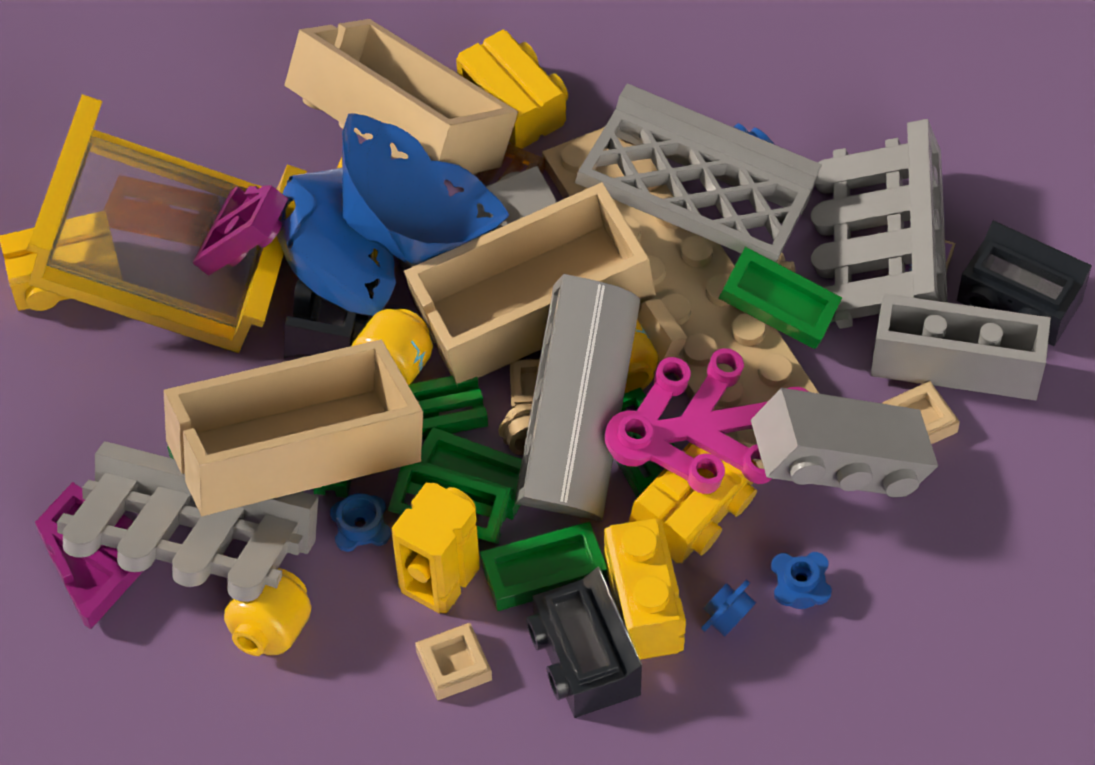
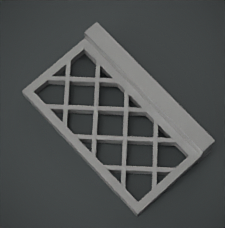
[575,83,822,263]

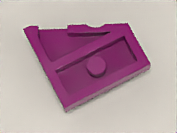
[192,185,288,276]
[35,482,143,629]

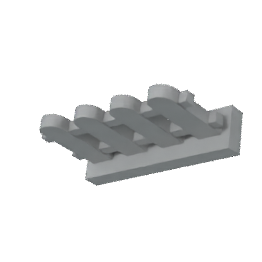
[811,119,948,329]
[57,441,318,602]

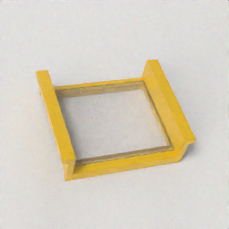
[27,94,307,353]

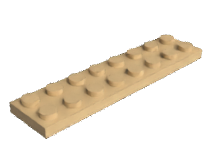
[542,127,819,469]

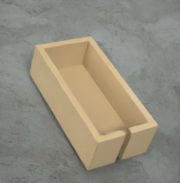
[284,19,518,175]
[404,182,656,387]
[164,339,423,517]

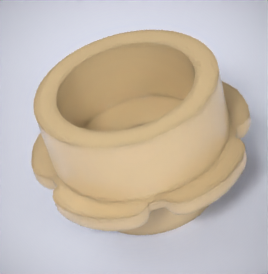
[498,404,532,455]

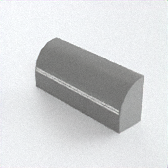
[514,274,640,521]

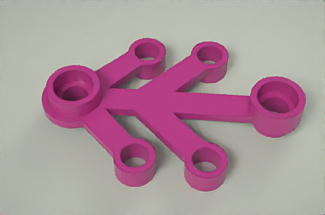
[605,348,809,494]

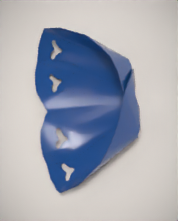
[342,113,509,265]
[277,168,396,316]

